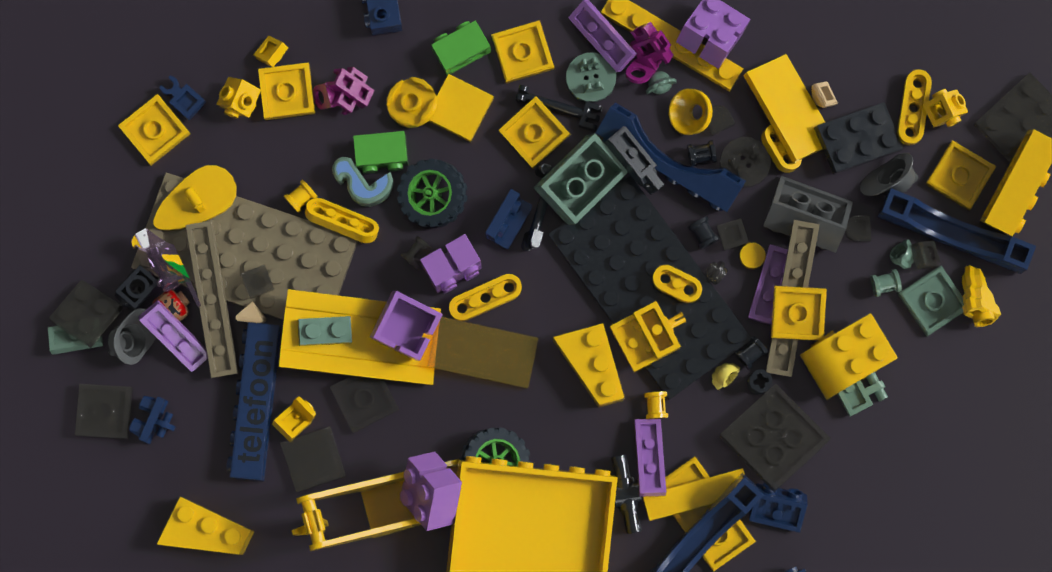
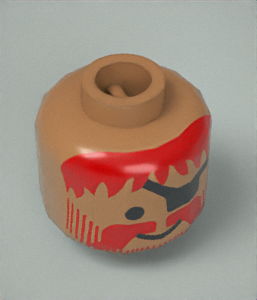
[152,289,190,321]

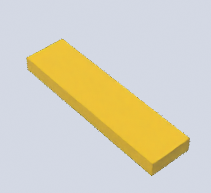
[643,468,745,521]

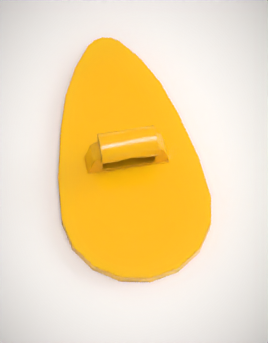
[153,165,237,230]

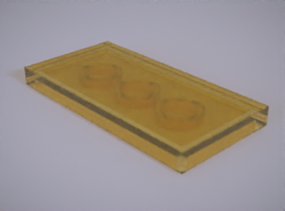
[427,317,538,389]

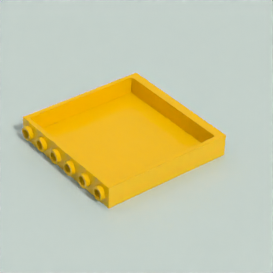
[446,456,618,572]

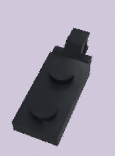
[604,126,664,195]

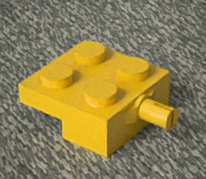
[610,301,686,373]

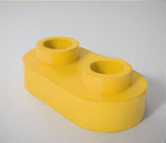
[761,125,802,173]
[652,265,702,303]

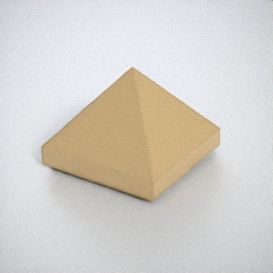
[812,82,838,108]
[236,301,266,323]

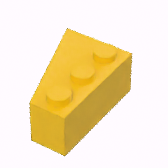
[553,323,624,408]
[157,497,254,555]

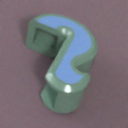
[332,157,394,207]

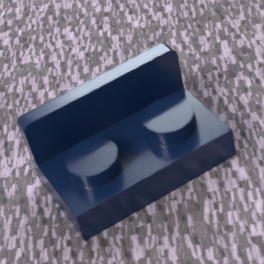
[485,189,532,249]
[749,483,808,533]

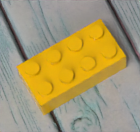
[980,129,1052,236]

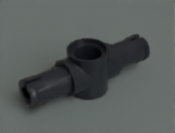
[611,454,642,534]

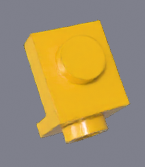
[272,396,316,442]

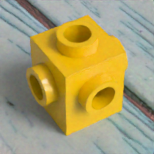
[216,77,261,119]
[923,89,968,127]

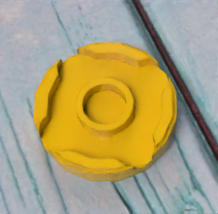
[387,77,437,128]

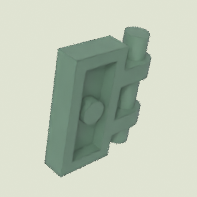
[837,372,888,417]

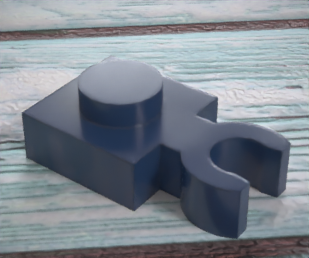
[159,75,206,120]

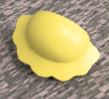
[712,363,740,390]

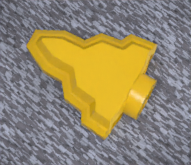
[962,265,1001,327]

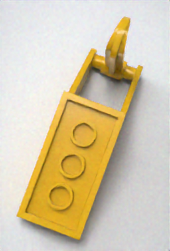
[292,459,460,551]

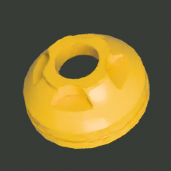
[669,89,713,135]

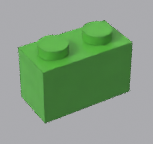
[431,20,491,76]
[353,131,408,174]

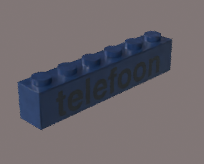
[227,322,282,481]

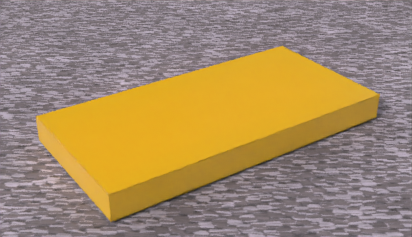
[743,54,825,163]
[665,457,756,572]

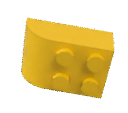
[800,313,898,400]

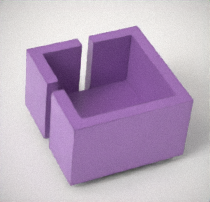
[676,0,751,69]
[420,234,482,294]
[369,291,443,361]
[400,452,462,531]

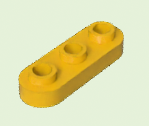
[897,69,932,145]
[305,198,379,243]
[449,274,522,322]

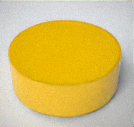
[739,243,766,269]

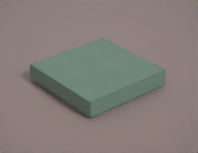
[898,266,964,337]

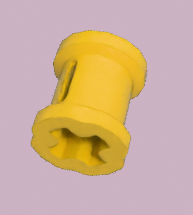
[284,180,318,213]
[644,391,668,419]

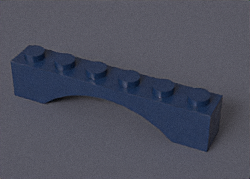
[596,102,746,212]
[877,188,1036,274]
[650,473,764,572]

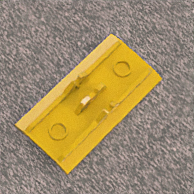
[279,289,441,385]

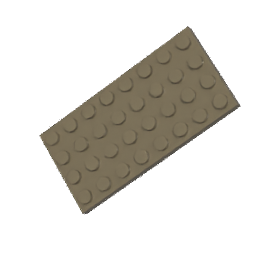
[131,172,358,320]

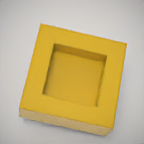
[253,35,288,67]

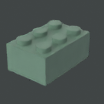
[533,133,628,225]

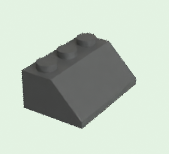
[763,176,853,253]

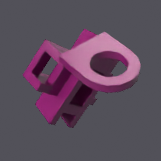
[626,22,674,84]
[313,67,374,115]

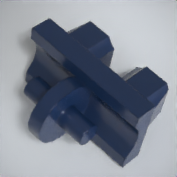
[129,396,176,444]

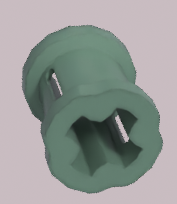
[870,269,902,297]

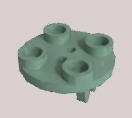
[566,53,616,102]

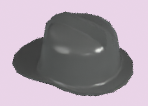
[860,153,918,196]
[108,308,156,365]

